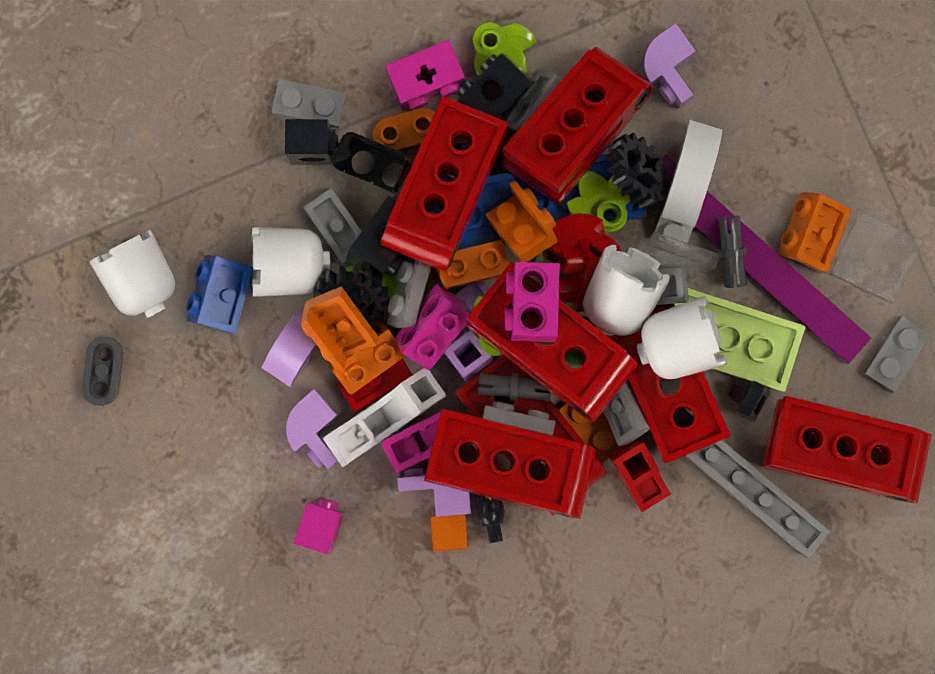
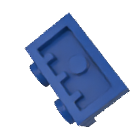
[186,255,253,334]

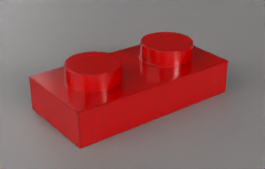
[337,358,413,413]

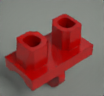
[558,239,600,312]

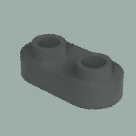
[82,336,124,406]

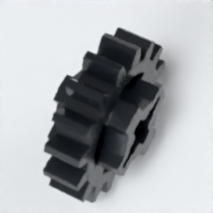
[606,133,670,208]
[313,265,389,328]

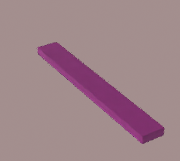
[661,154,872,364]

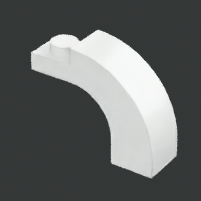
[653,120,723,249]
[323,368,446,467]

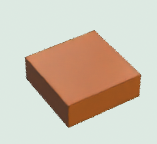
[431,514,468,552]

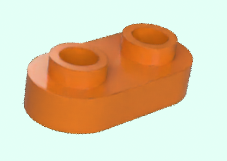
[373,108,435,151]

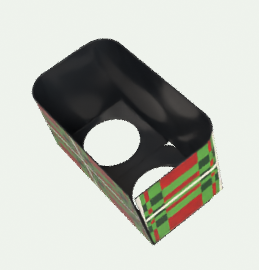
[332,132,413,196]

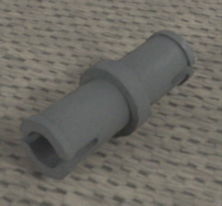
[717,216,747,288]
[478,373,551,401]

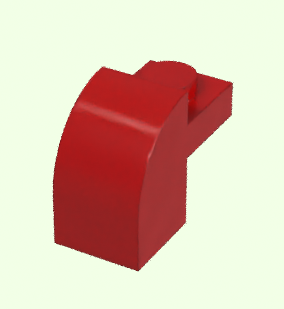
[542,213,621,275]
[608,438,671,512]

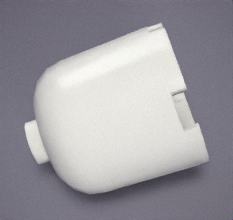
[252,227,330,297]
[89,230,175,318]
[583,245,670,336]
[637,296,727,379]

